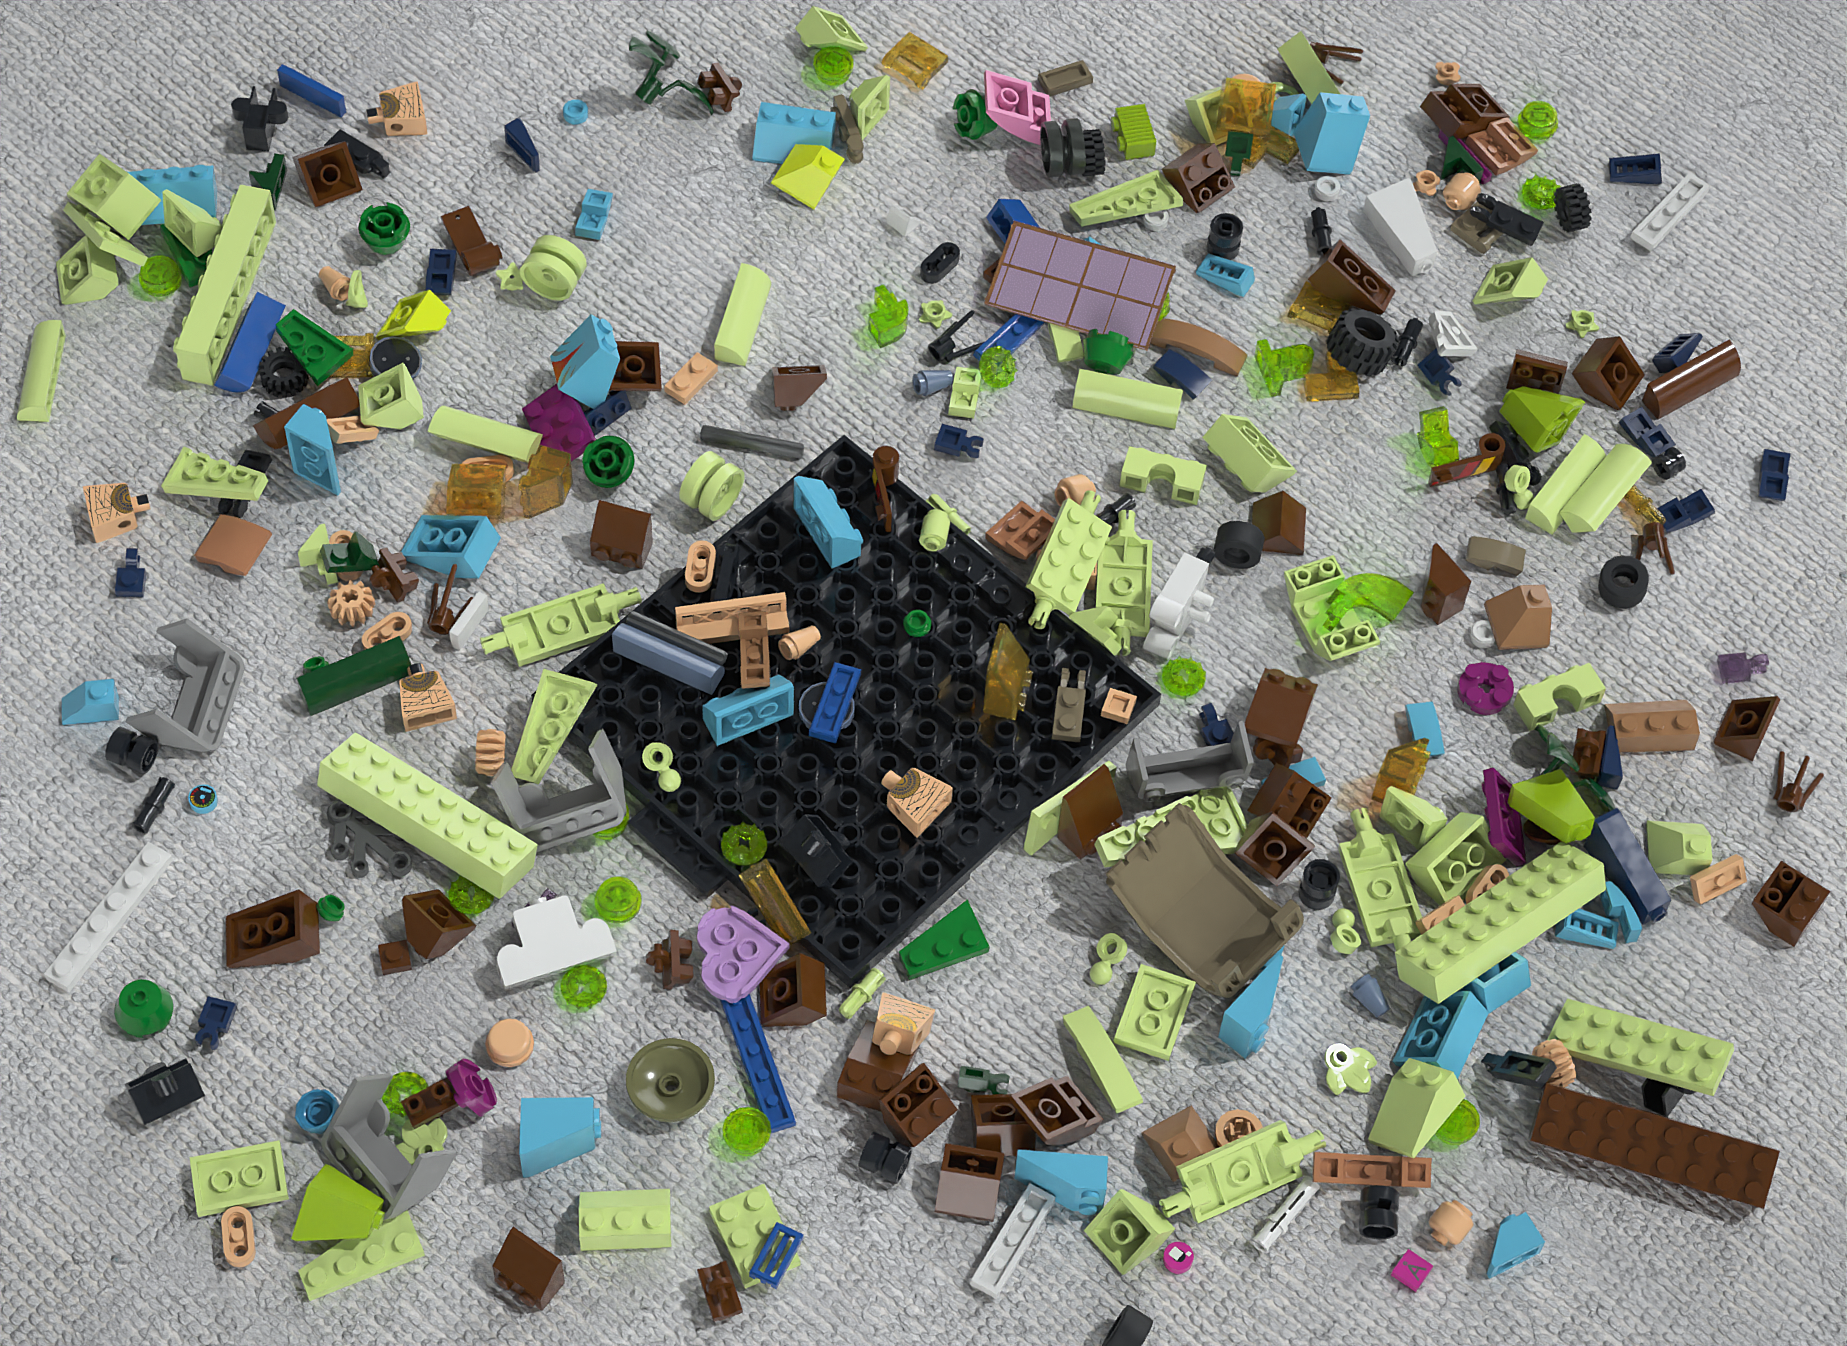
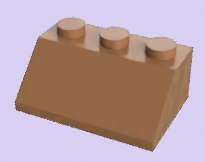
[1604,700,1700,752]

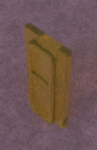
[739,859,811,946]

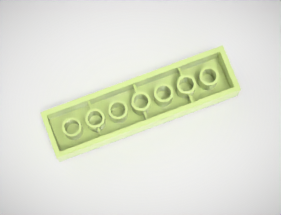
[173,185,276,386]
[317,732,538,899]
[1395,842,1606,1004]

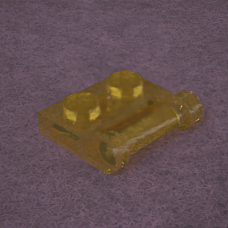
[882,32,948,90]
[1287,281,1352,334]
[328,333,375,378]

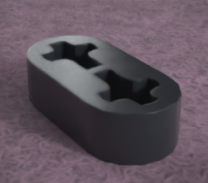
[920,242,960,284]

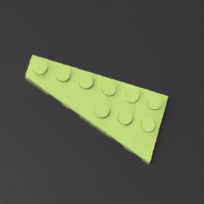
[1094,786,1248,867]

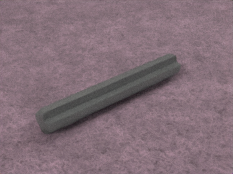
[700,425,804,459]
[626,611,728,666]

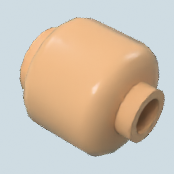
[1443,173,1481,211]
[1055,474,1096,507]
[1428,1200,1474,1246]

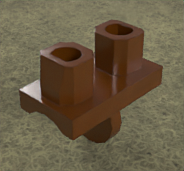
[697,62,742,112]
[369,547,419,602]
[1570,728,1606,780]
[1253,737,1303,768]
[646,929,694,990]
[401,1077,459,1129]
[697,1260,743,1322]

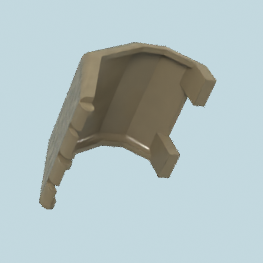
[1106,803,1304,998]

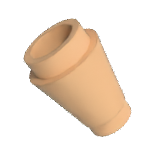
[319,266,350,301]
[778,626,821,660]

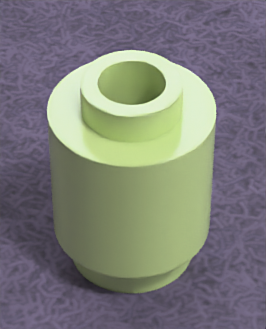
[919,509,950,551]

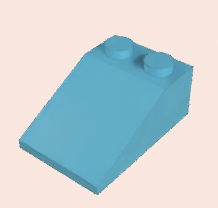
[401,515,501,579]
[1459,952,1531,1013]
[1218,954,1283,1059]
[1014,1150,1108,1215]

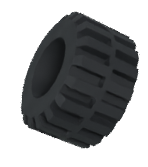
[1326,308,1399,376]

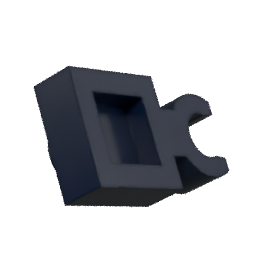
[1417,348,1462,396]
[934,423,984,458]
[195,996,237,1050]

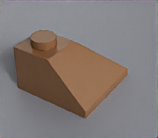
[1484,584,1552,650]
[1141,1105,1219,1182]

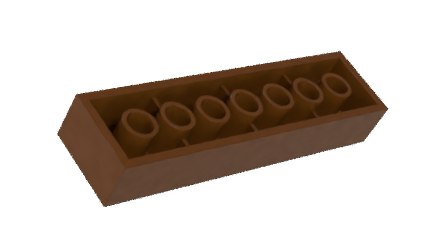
[1529,1082,1780,1209]

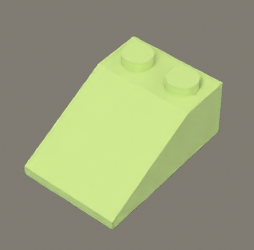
[1368,1058,1465,1158]

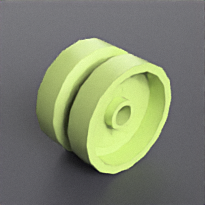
[520,235,587,301]
[679,451,745,521]

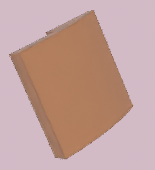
[1465,117,1538,176]
[985,500,1055,560]
[194,514,272,576]

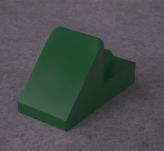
[1440,136,1484,185]
[249,153,287,210]
[320,531,380,573]

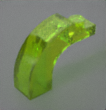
[1322,573,1414,632]

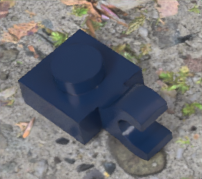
[115,548,147,597]
[1199,703,1234,746]

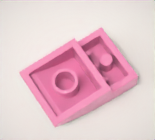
[984,70,1051,145]

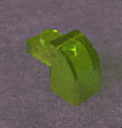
[868,284,909,348]
[1417,406,1459,467]

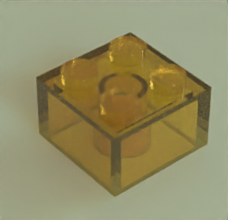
[1216,77,1276,137]

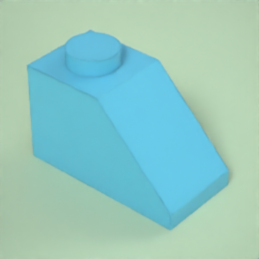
[1262,93,1307,143]
[61,679,119,725]
[1486,1212,1545,1279]

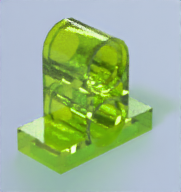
[1254,339,1314,397]

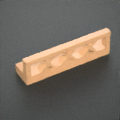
[675,592,789,644]

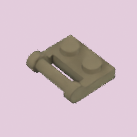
[1450,202,1504,254]

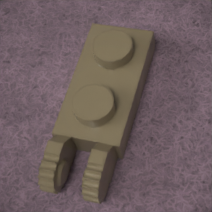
[830,94,864,164]
[1052,668,1086,742]

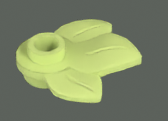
[1324,1044,1377,1095]
[396,1118,448,1165]

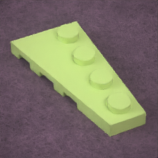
[1069,170,1183,227]
[63,202,148,266]
[161,447,268,501]
[511,669,597,785]
[1023,761,1117,856]
[298,1210,425,1301]

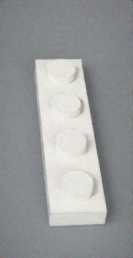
[1630,172,1710,251]
[970,1183,1056,1299]

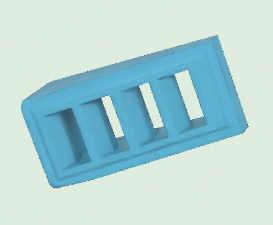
[1196,254,1255,297]
[1555,909,1619,949]

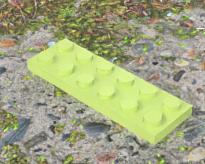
[1547,998,1734,1096]

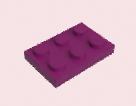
[522,384,596,473]
[1482,767,1527,867]

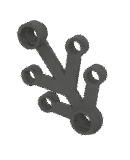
[327,800,412,878]

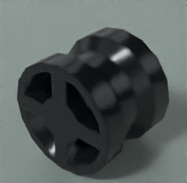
[1652,447,1686,480]

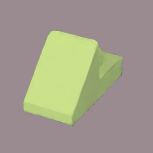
[298,524,338,585]
[1069,606,1122,656]

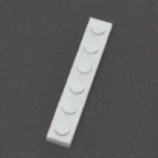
[44,842,173,992]

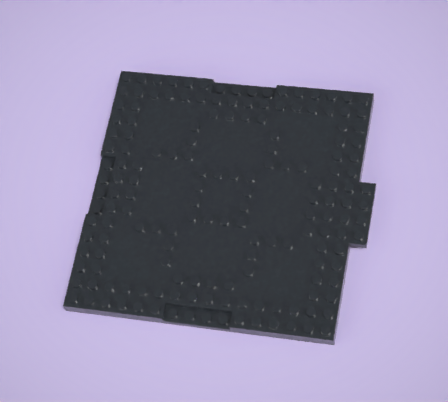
[531,435,1161,989]

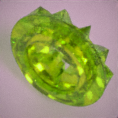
[1521,174,1561,210]
[979,346,1018,388]
[1162,656,1206,696]
[721,822,767,865]
[448,875,494,914]
[560,965,607,1010]
[382,1072,428,1118]

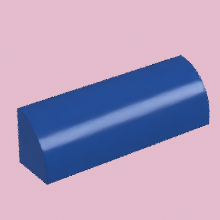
[986,199,1042,245]
[214,291,286,393]

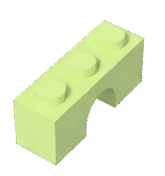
[1119,446,1207,505]
[1513,663,1606,731]

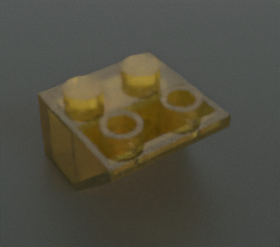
[518,445,573,519]
[446,464,506,519]
[1371,738,1431,804]

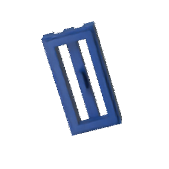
[749,1222,804,1290]

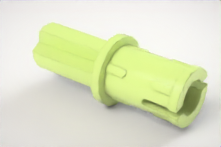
[926,494,971,535]
[839,968,886,1019]

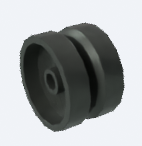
[1040,118,1086,178]

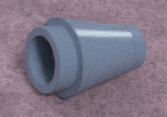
[912,370,953,396]
[1350,974,1391,1018]

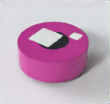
[1163,1242,1194,1274]

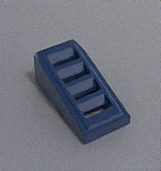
[504,117,540,173]
[1609,153,1662,184]
[1652,333,1703,373]
[1596,725,1623,790]

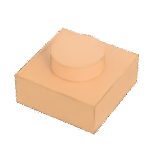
[1101,688,1137,724]

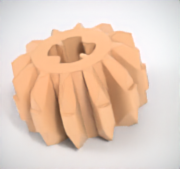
[327,579,375,627]
[475,729,505,776]
[1532,1039,1576,1087]

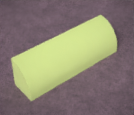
[1277,31,1341,104]
[714,263,771,366]
[17,320,66,422]
[1072,369,1183,429]
[427,405,543,465]
[1525,434,1606,535]
[1559,444,1652,533]

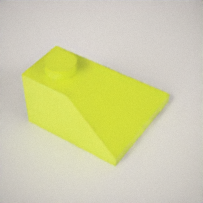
[771,144,845,210]
[375,290,451,341]

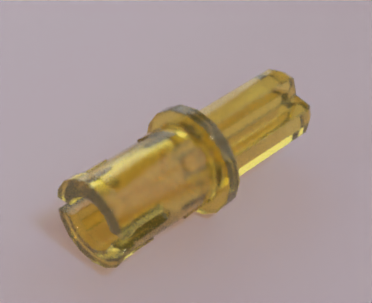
[1623,485,1666,525]

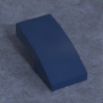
[425,249,457,295]
[1152,349,1212,400]
[1618,407,1676,458]
[1758,449,1791,501]
[1653,489,1715,533]

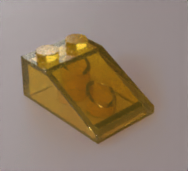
[983,623,1033,720]

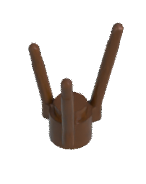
[1310,42,1363,84]
[1630,522,1675,583]
[427,564,474,635]
[1773,751,1824,812]

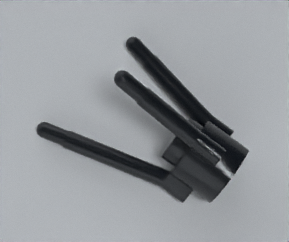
[928,310,984,363]

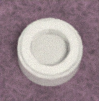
[1314,176,1340,202]
[1143,210,1169,231]
[1469,620,1496,648]

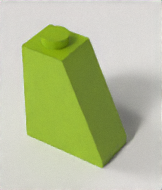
[1499,386,1585,453]
[1507,769,1595,844]
[291,1164,385,1241]

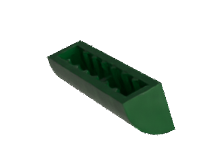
[296,636,411,716]

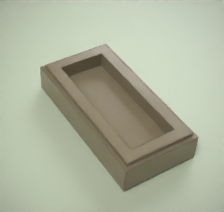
[1038,60,1093,97]

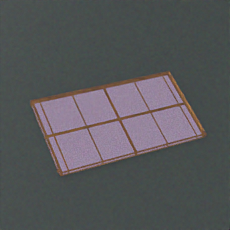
[984,221,1176,351]

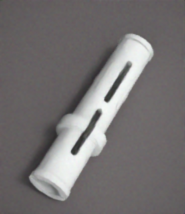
[1251,1176,1320,1253]

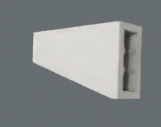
[1363,178,1437,276]

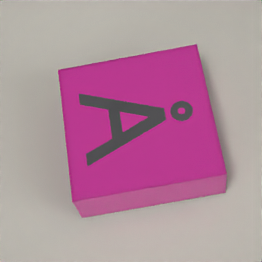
[1391,1249,1433,1292]

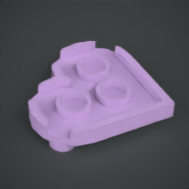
[697,906,789,1003]

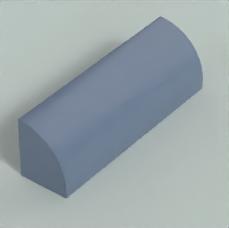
[612,623,725,695]

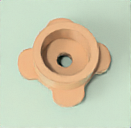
[1435,62,1461,86]
[1413,170,1440,196]

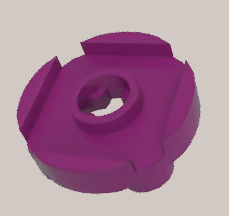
[1457,662,1514,715]
[445,1058,497,1117]

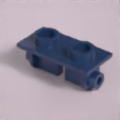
[584,390,632,436]

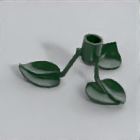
[629,30,714,116]
[1534,724,1615,810]

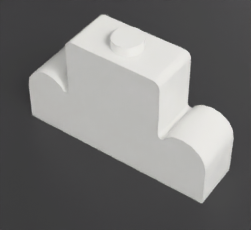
[496,896,617,991]

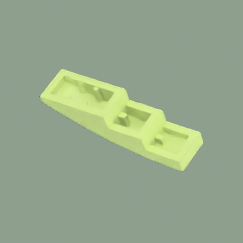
[1063,1006,1143,1114]

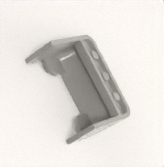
[126,618,244,752]
[1125,721,1254,802]
[491,729,626,852]
[322,1073,458,1220]

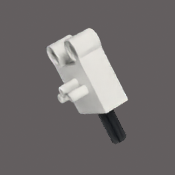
[1143,546,1215,660]

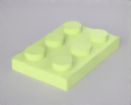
[1113,964,1196,1061]
[189,1140,289,1217]
[709,1184,801,1288]

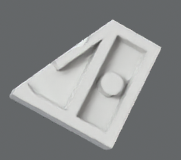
[1428,311,1478,357]

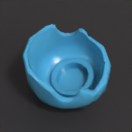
[295,1089,339,1134]

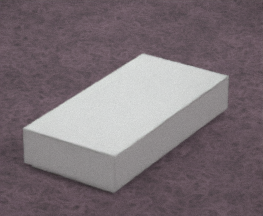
[449,592,489,650]

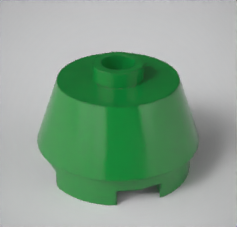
[953,89,998,140]
[358,202,410,255]
[1083,329,1134,375]
[582,436,635,488]
[114,979,173,1038]

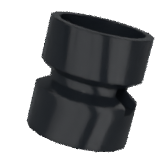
[1207,213,1243,260]
[105,726,159,774]
[1298,859,1340,910]
[858,1131,913,1183]
[1359,1185,1399,1240]

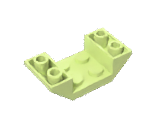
[67,153,161,240]
[1284,555,1380,661]

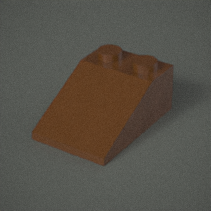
[1308,239,1396,315]
[1244,668,1318,749]
[1057,764,1123,860]
[226,889,320,968]
[837,1020,920,1112]

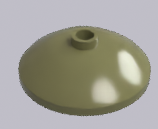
[626,1038,715,1122]

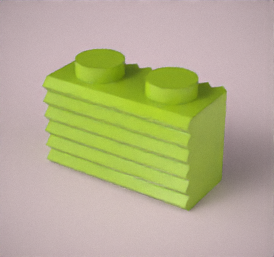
[1111,103,1156,160]

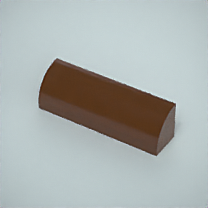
[1642,339,1741,419]
[253,377,360,449]

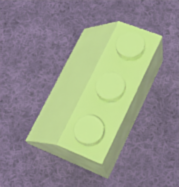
[1202,414,1297,493]
[1405,812,1506,905]
[579,1189,672,1251]

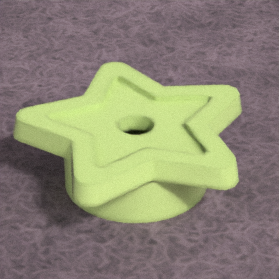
[496,262,523,291]
[919,300,952,329]
[1566,310,1599,338]

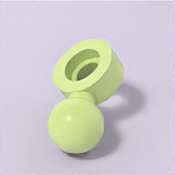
[1504,465,1534,510]
[642,742,681,792]
[1330,908,1361,954]
[1090,933,1127,985]

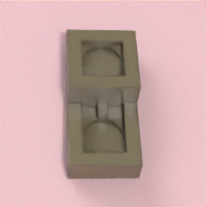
[1465,536,1526,576]

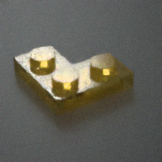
[1242,119,1299,169]
[1303,352,1360,401]

